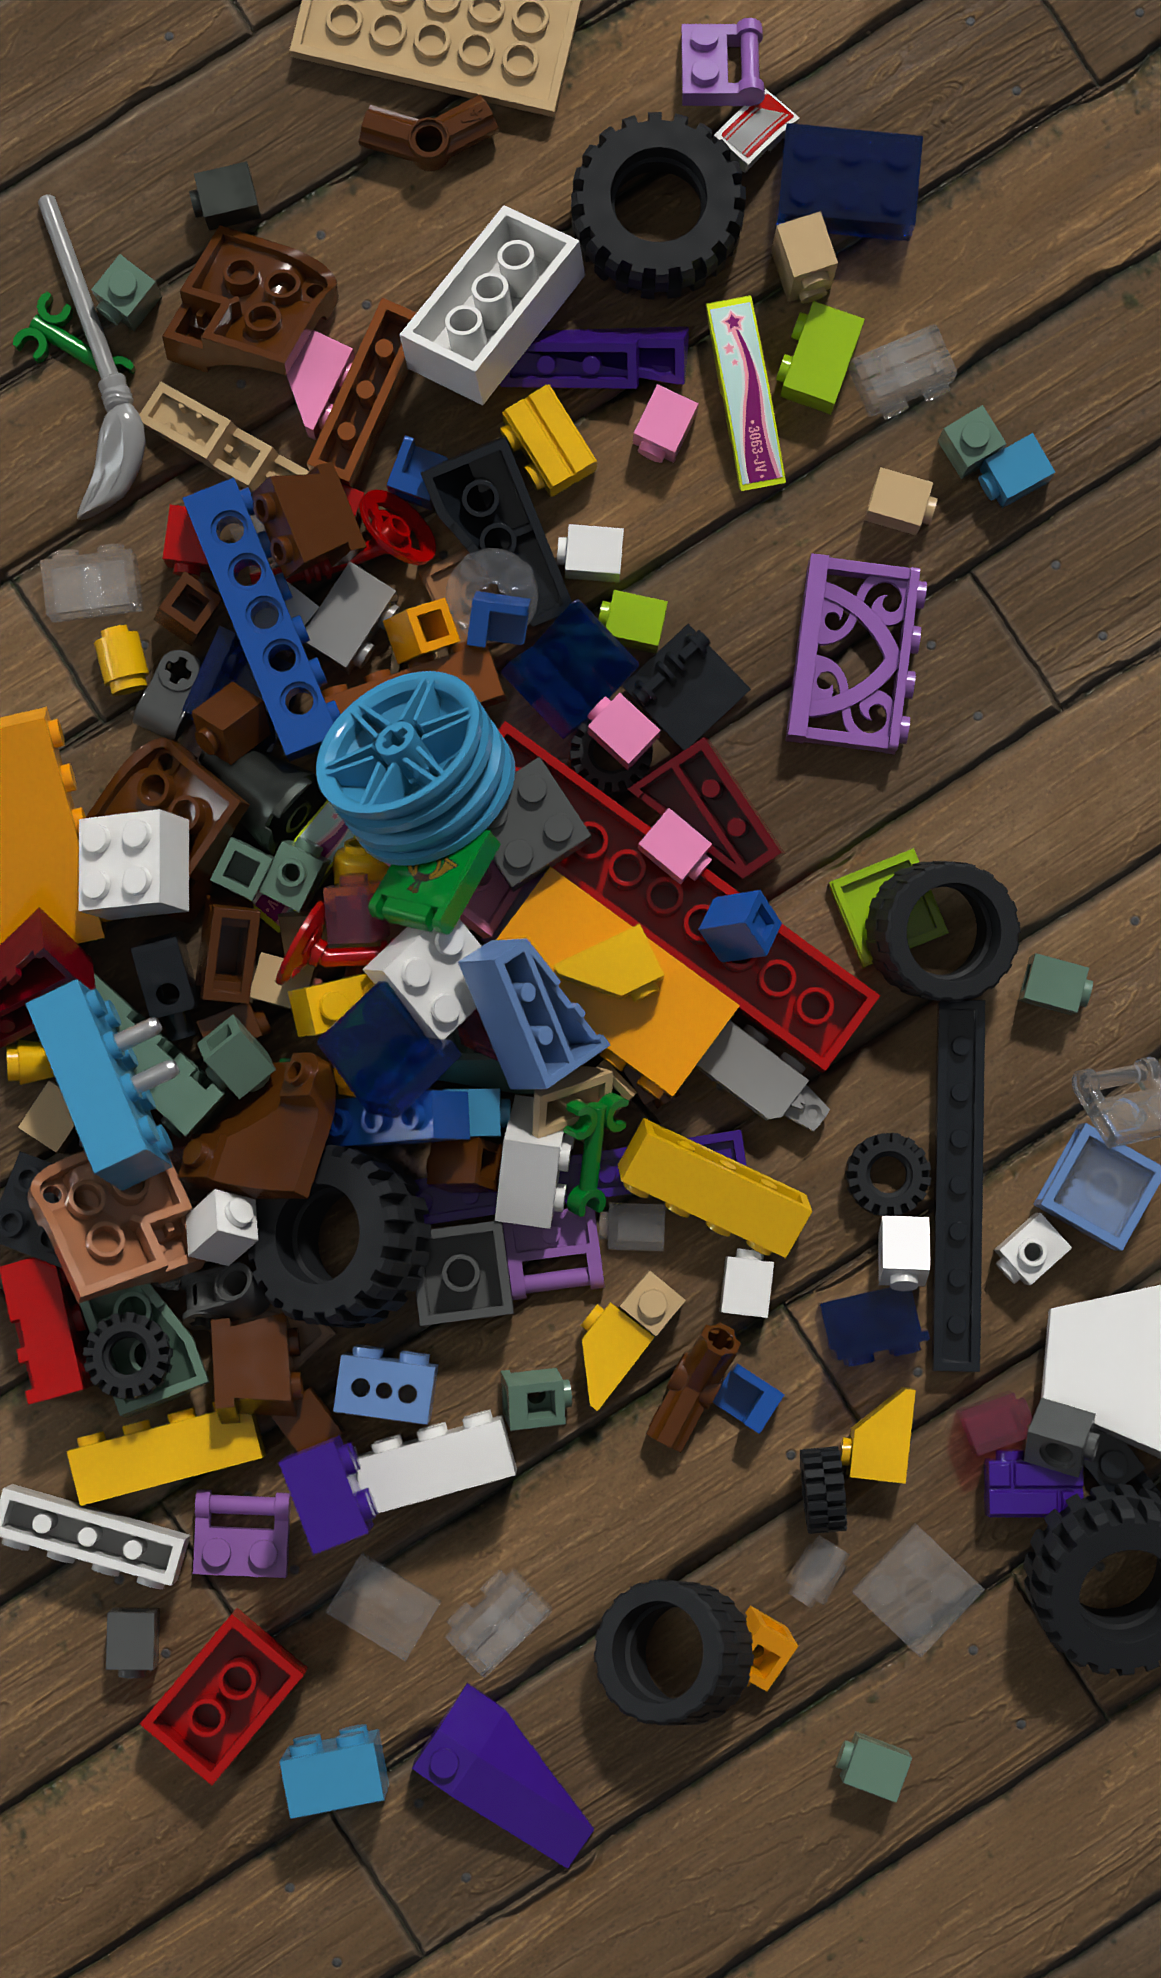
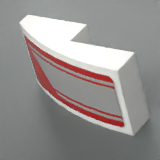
[712,89,800,173]

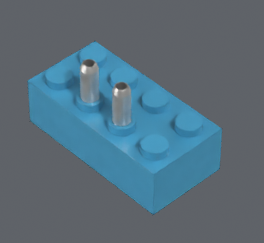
[26,979,179,1191]

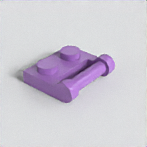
[681,18,765,106]
[503,1206,605,1300]
[193,1489,291,1578]

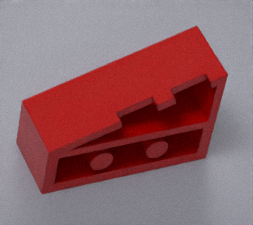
[0,1257,95,1405]

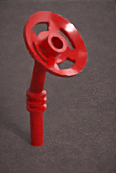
[250,490,436,585]
[275,901,396,986]

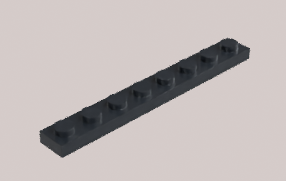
[932,1000,986,1372]

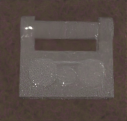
[1072,1057,1161,1148]

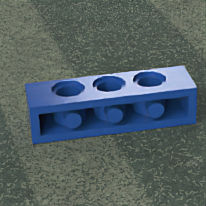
[325,1090,470,1149]

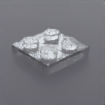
[851,1523,985,1658]

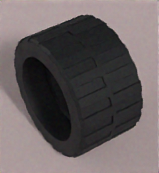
[865,861,1021,1002]
[594,1579,754,1725]

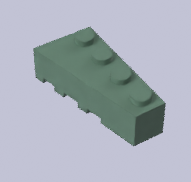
[94,973,233,1139]

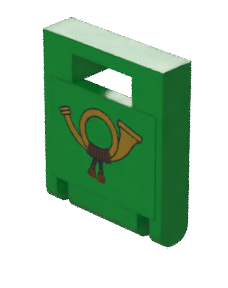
[368,830,501,935]

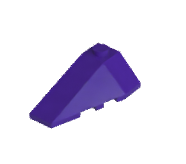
[412,1682,594,1869]

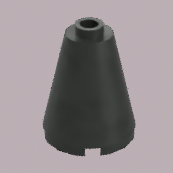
[199,748,326,855]

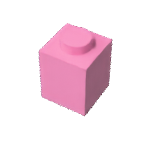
[633,384,699,463]
[587,692,661,770]
[638,808,713,885]

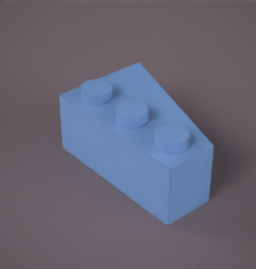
[458,938,611,1089]

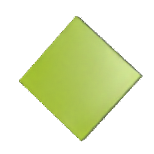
[828,848,949,968]

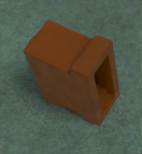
[251,461,367,579]
[195,895,261,1004]
[211,1313,304,1424]

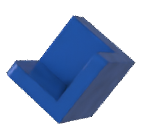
[386,435,448,510]
[467,591,531,648]
[698,890,782,962]
[713,1362,785,1434]

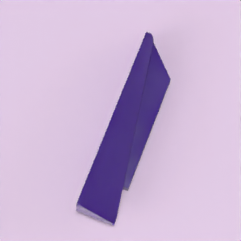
[499,326,689,389]

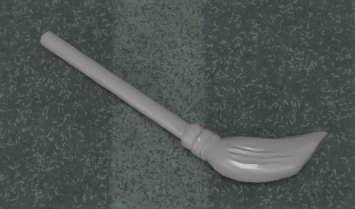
[38,194,146,520]

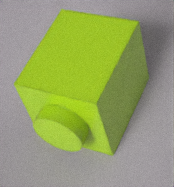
[597,590,668,653]

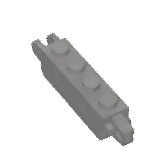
[695,1020,830,1132]

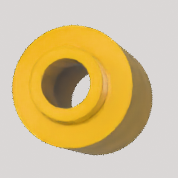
[94,625,149,696]

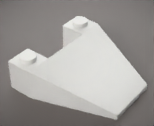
[1041,1285,1161,1459]

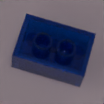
[775,123,923,241]

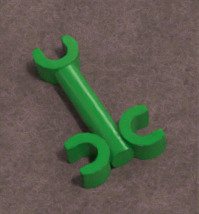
[13,292,136,374]
[563,1093,629,1217]

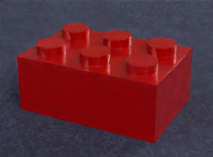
[140,1608,308,1786]

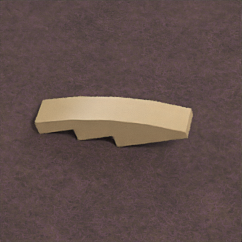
[139,382,310,493]

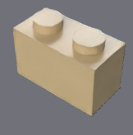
[771,211,838,303]

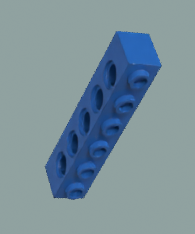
[182,477,341,762]

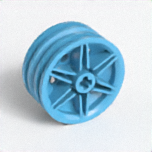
[316,671,515,865]

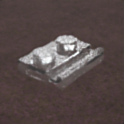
[326,1552,441,1661]

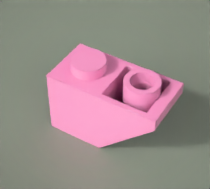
[287,330,355,441]

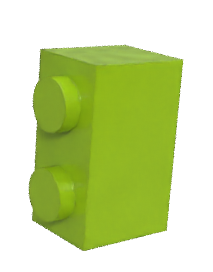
[776,301,865,415]

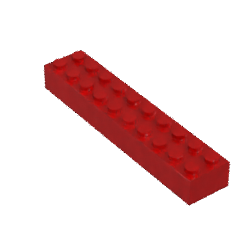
[498,721,880,1074]

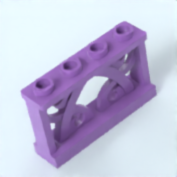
[785,553,927,754]

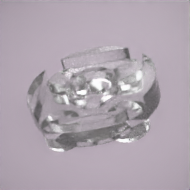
[445,548,539,643]

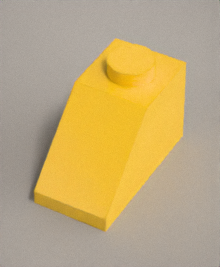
[554,924,665,1002]
[580,1302,655,1411]
[840,1387,916,1484]

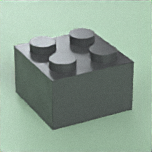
[485,757,591,892]
[416,1221,514,1326]

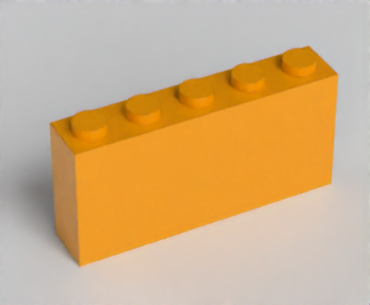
[0,707,112,945]
[496,867,740,1099]

